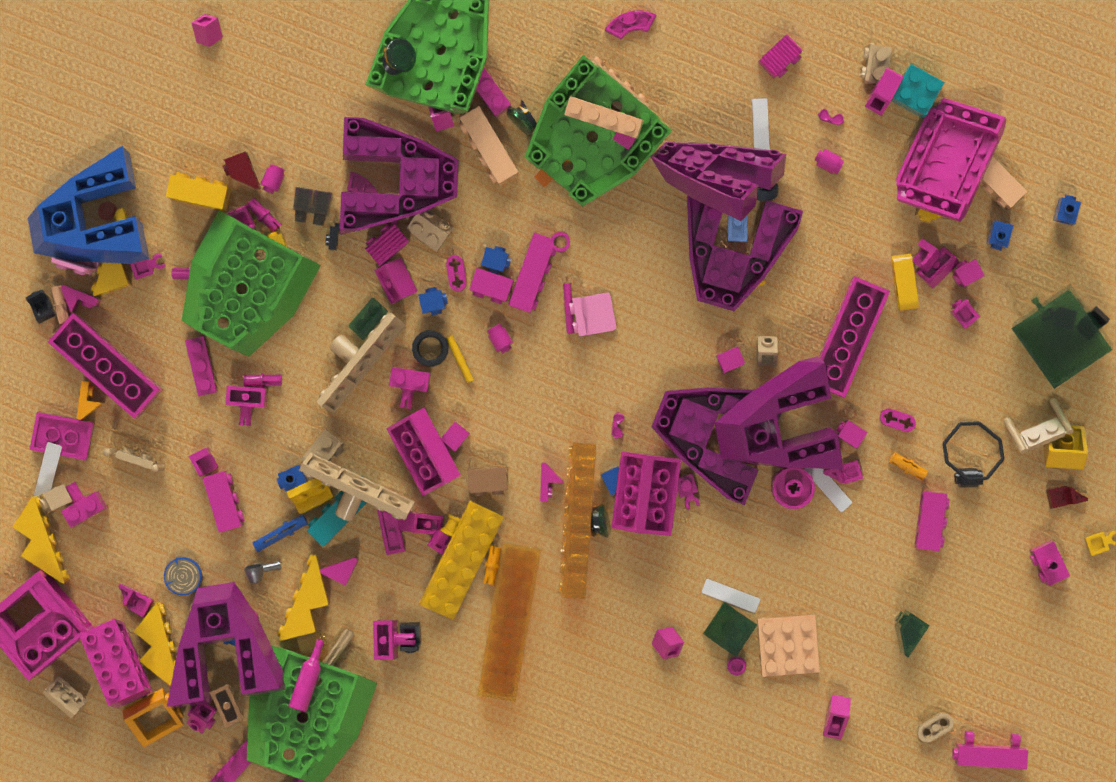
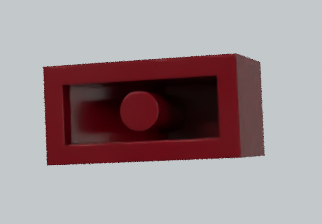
[223,151,261,190]

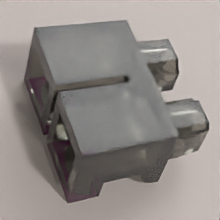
[293,187,333,226]

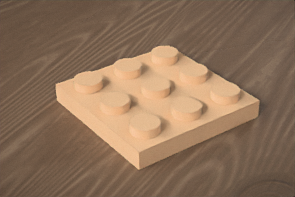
[757,614,820,677]

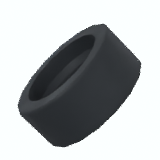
[412,330,449,367]

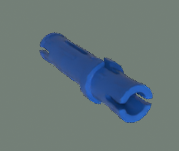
[252,514,308,552]

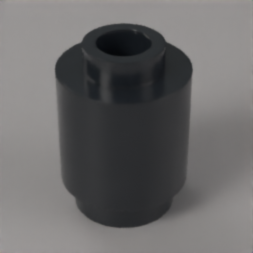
[954,468,983,488]

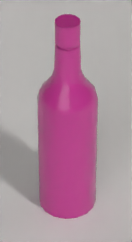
[288,639,324,713]

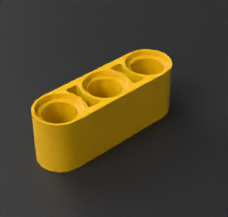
[891,253,919,311]

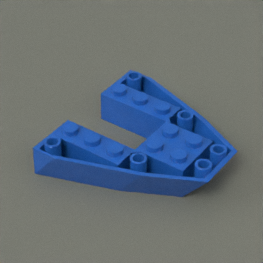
[28,146,149,264]

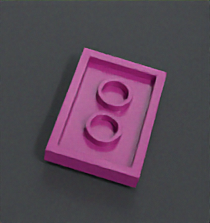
[30,412,94,460]

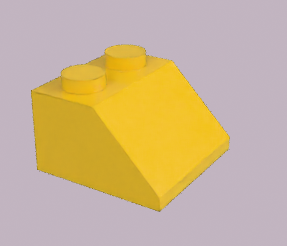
[1044,425,1088,470]

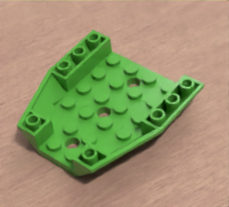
[365,0,489,114]
[524,55,672,207]
[181,210,321,357]
[247,645,377,782]

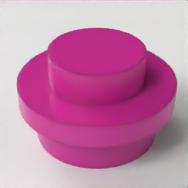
[727,656,746,676]

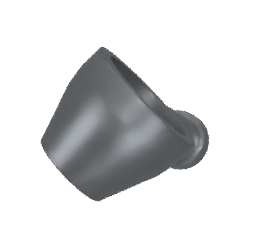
[244,561,281,583]

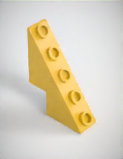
[91,208,131,297]
[12,496,70,584]
[277,554,330,641]
[134,602,176,686]

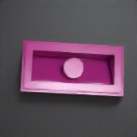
[916,246,959,289]

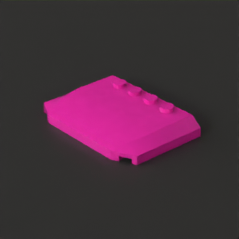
[896,98,1007,222]

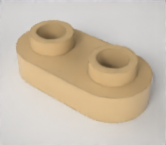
[917,713,954,742]

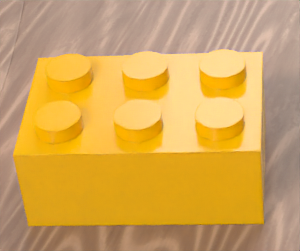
[166,172,232,212]

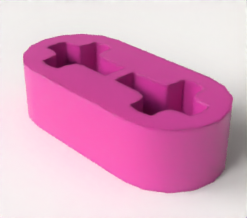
[446,255,466,292]
[879,409,916,432]

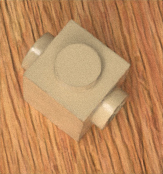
[756,336,778,366]

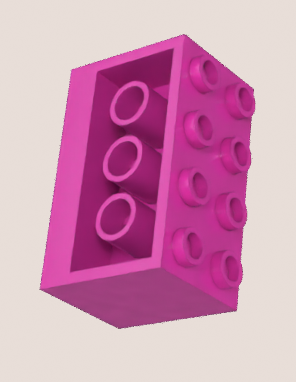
[611,451,681,536]
[79,619,153,708]

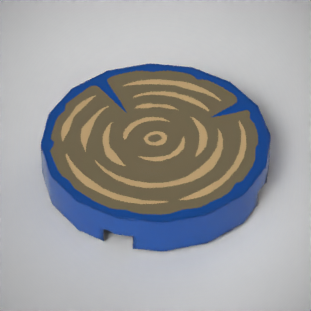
[164,557,203,595]

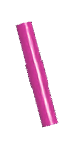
[563,283,574,334]

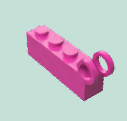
[509,232,570,313]

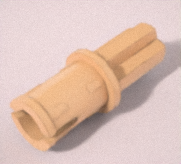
[51,285,69,324]

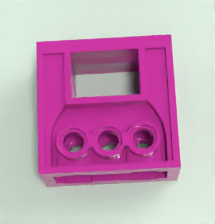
[0,570,94,681]

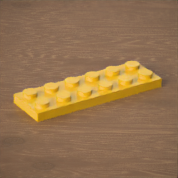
[419,501,504,620]

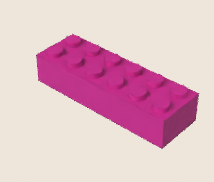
[819,276,890,398]
[48,313,163,419]

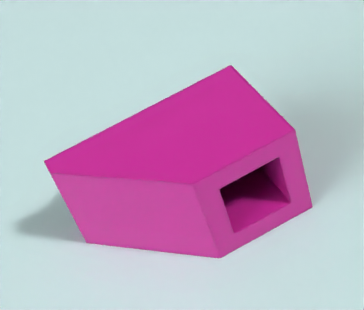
[865,67,904,116]

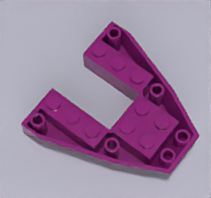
[340,117,459,235]
[650,142,786,221]
[687,195,803,311]
[715,356,844,469]
[651,387,781,505]
[167,582,285,708]

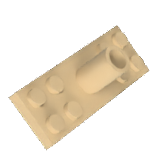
[316,312,406,414]
[299,453,415,521]

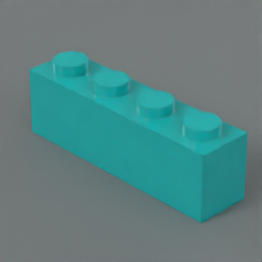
[307,476,367,547]

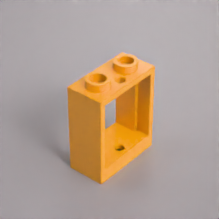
[122,688,184,748]

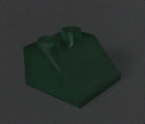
[703,602,757,657]
[895,610,930,657]

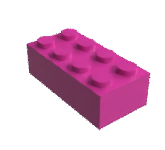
[386,408,461,496]

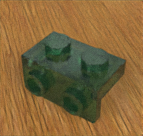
[348,298,388,340]

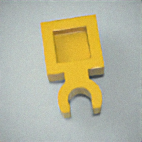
[1084,530,1116,556]

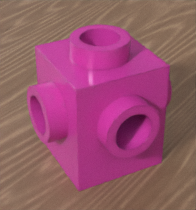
[186,703,217,734]

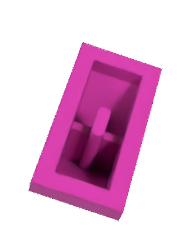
[320,556,359,585]

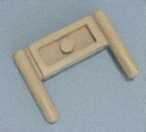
[1004,398,1074,454]
[103,448,165,472]

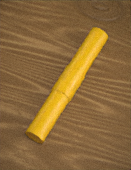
[446,335,474,383]

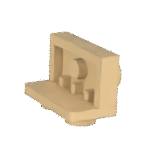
[406,209,454,252]

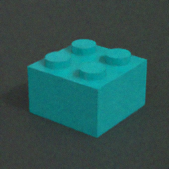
[891,64,945,118]

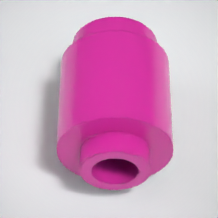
[815,149,844,174]
[260,164,285,194]
[487,324,513,354]

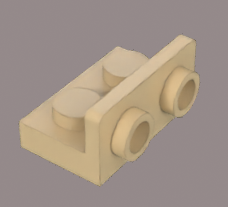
[861,43,892,85]
[301,429,344,461]
[42,676,87,719]

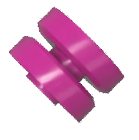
[771,467,815,509]

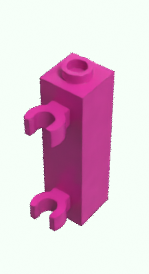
[952,731,1028,769]

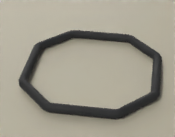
[942,421,1005,481]

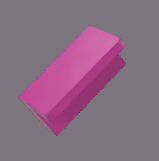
[374,258,417,305]

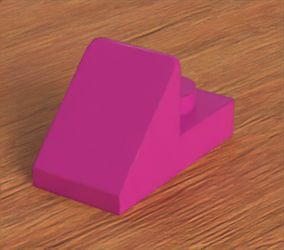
[61,285,101,313]
[540,463,564,502]

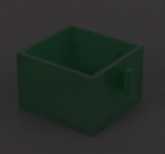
[1011,284,1113,389]

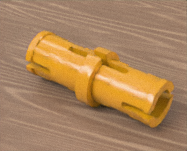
[889,452,928,481]
[483,545,502,585]

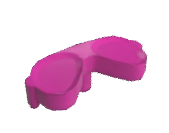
[818,109,844,125]
[612,412,625,439]

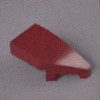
[1046,486,1088,509]

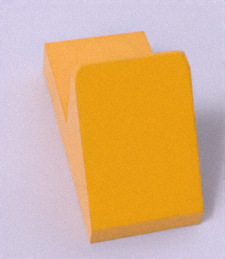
[77,381,105,420]

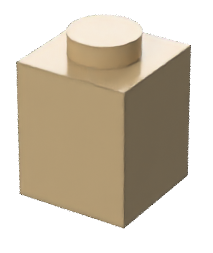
[39,484,72,513]

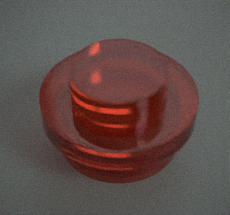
[98,201,117,221]

